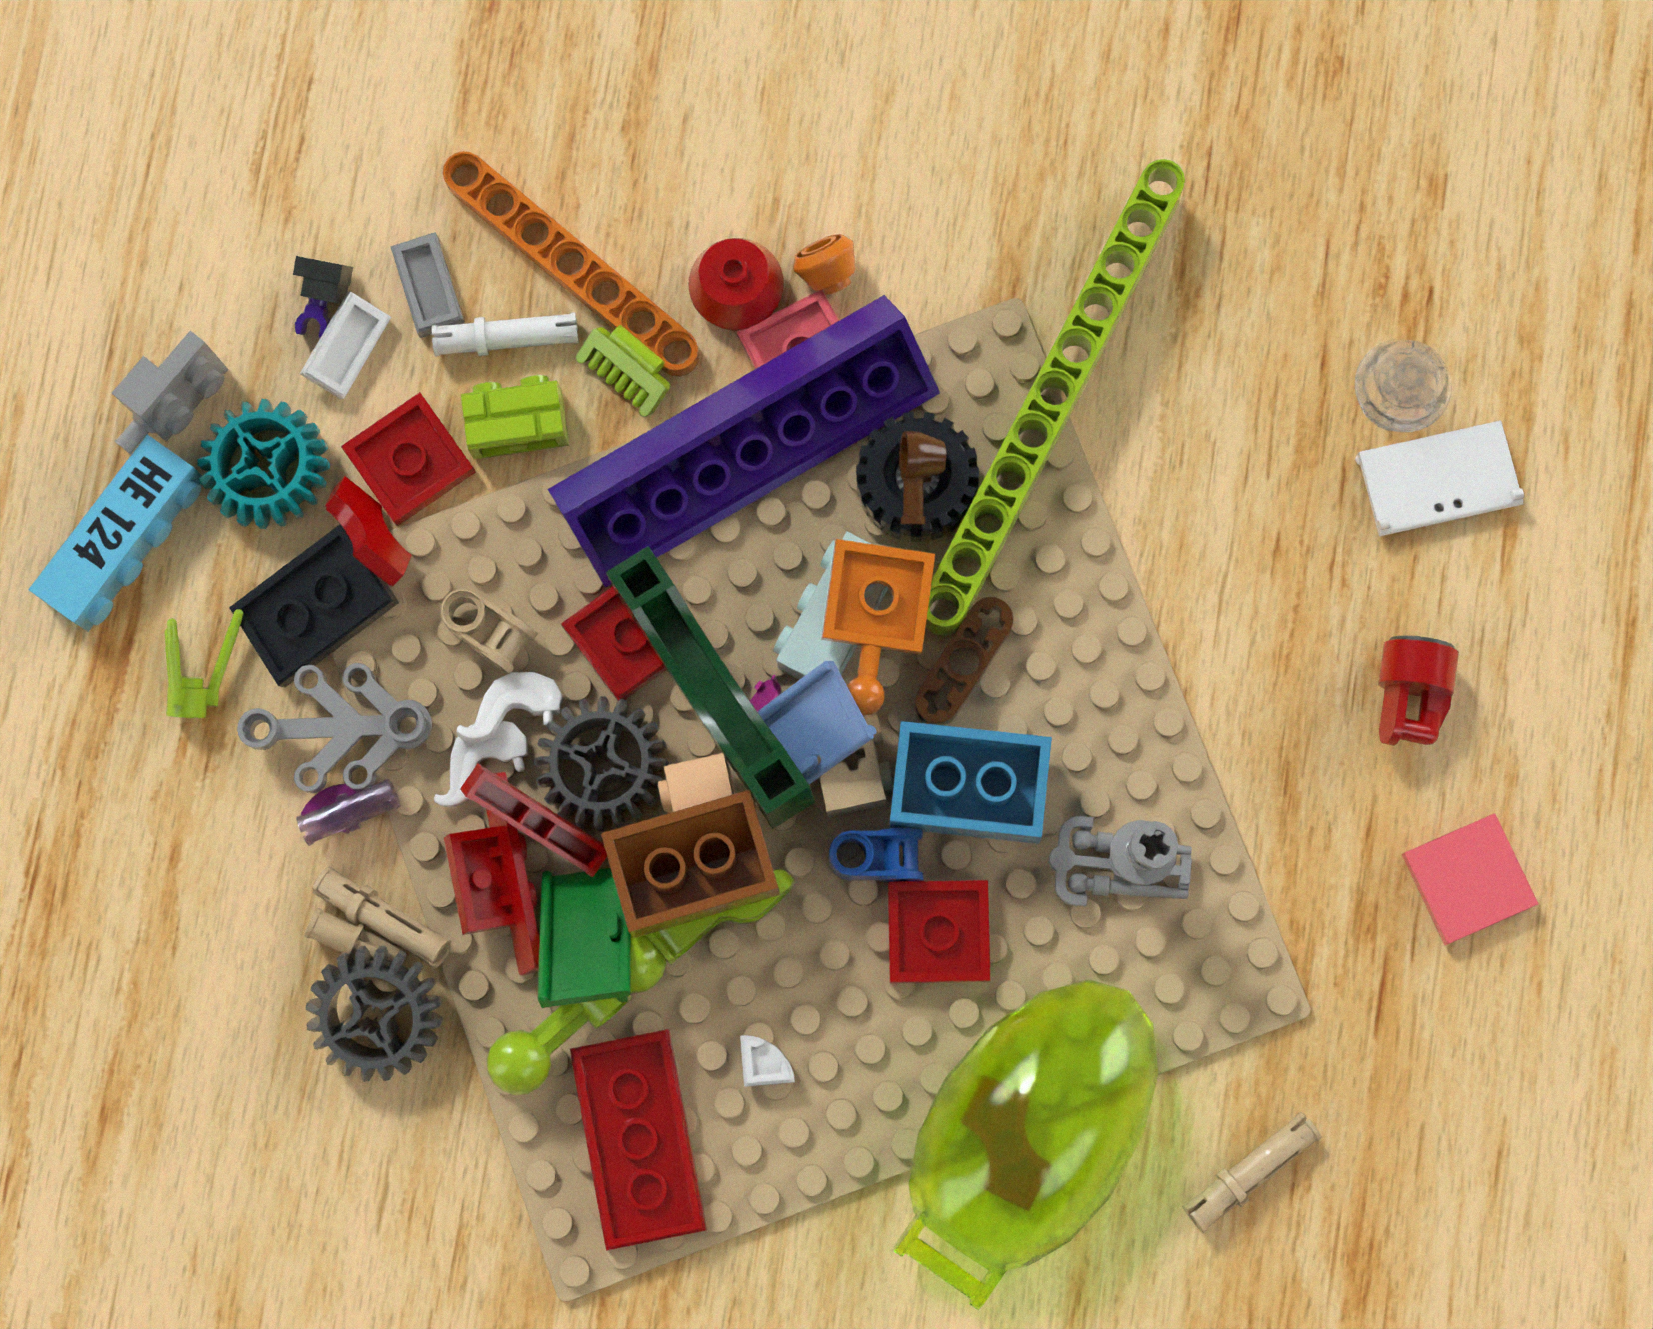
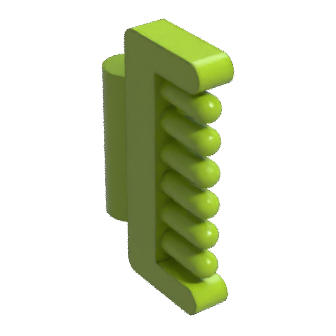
[576,325,670,417]

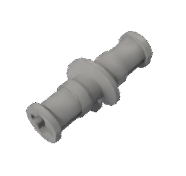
[1109,820,1178,885]

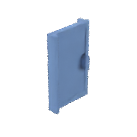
[757,661,877,784]

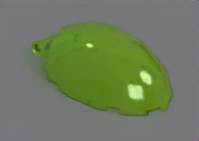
[893,980,1158,1310]

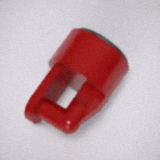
[1378,635,1459,746]

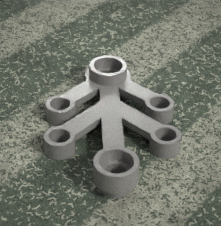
[237,663,432,794]

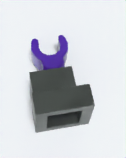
[293,256,353,338]

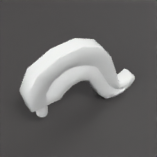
[456,672,563,744]
[434,721,529,808]

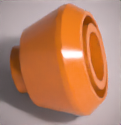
[793,234,855,295]

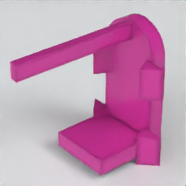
[748,675,781,711]

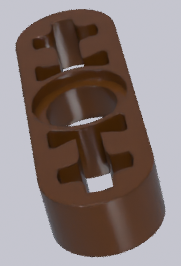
[915,597,1013,726]

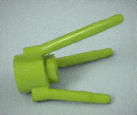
[164,609,244,718]

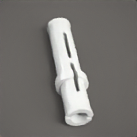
[432,312,579,357]

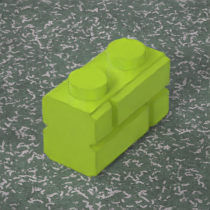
[461,375,569,459]

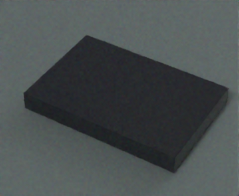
[229,524,399,687]

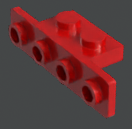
[444,772,540,975]

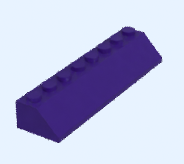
[548,295,940,588]

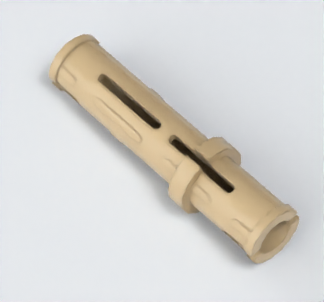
[312,867,452,968]
[1182,1112,1322,1233]

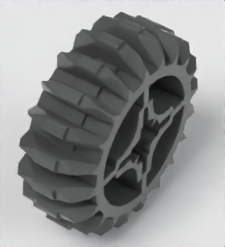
[534,696,669,831]
[306,946,443,1082]

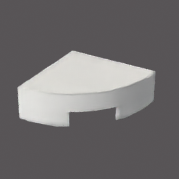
[740,1035,795,1087]

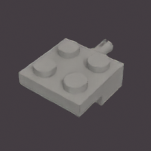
[112,331,228,455]

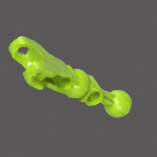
[486,869,795,1095]

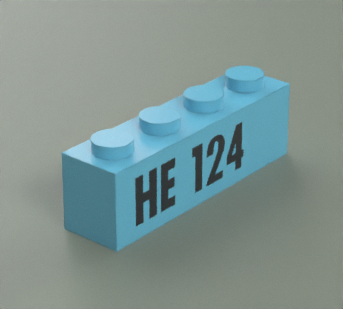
[28,434,202,632]

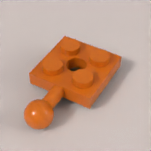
[821,539,935,716]

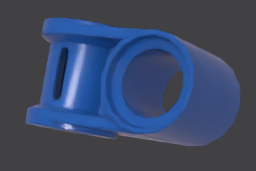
[828,828,924,882]

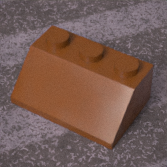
[601,790,780,938]

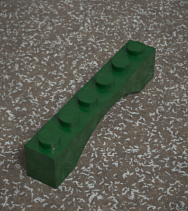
[606,546,815,829]

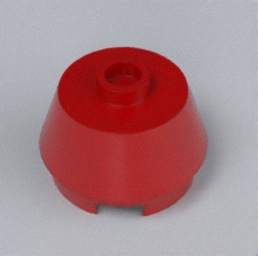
[688,238,784,331]

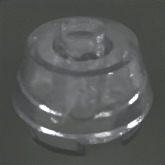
[1355,339,1452,432]

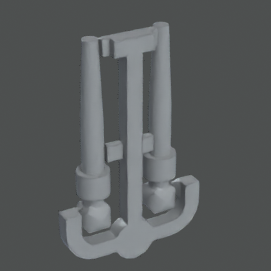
[1049,816,1192,907]

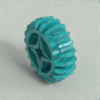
[197,399,330,529]

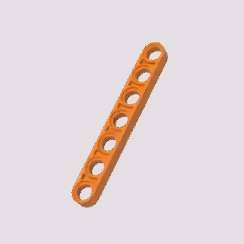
[443,151,700,377]

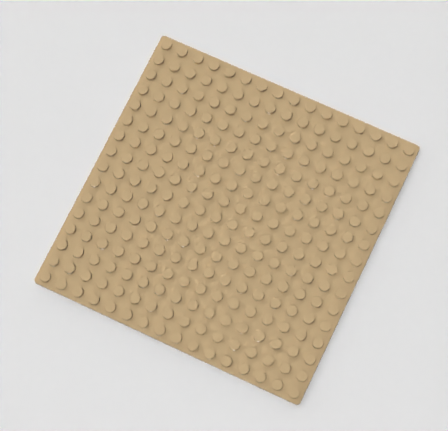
[332,298,1310,1302]

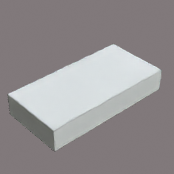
[300,292,391,399]

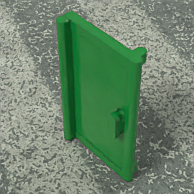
[537,868,631,1008]

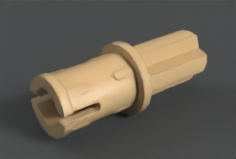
[304,908,405,961]

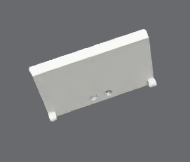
[1355,420,1524,536]

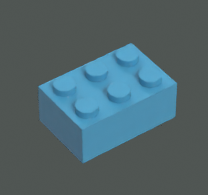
[890,721,1052,844]

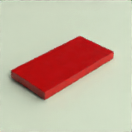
[570,1029,707,1251]

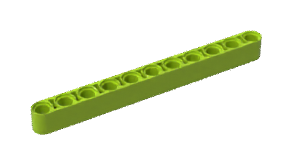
[926,159,1185,636]

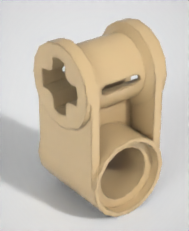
[440,589,538,674]

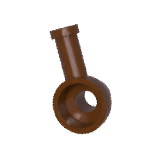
[899,431,946,525]

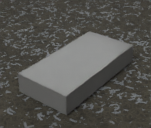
[390,232,465,338]

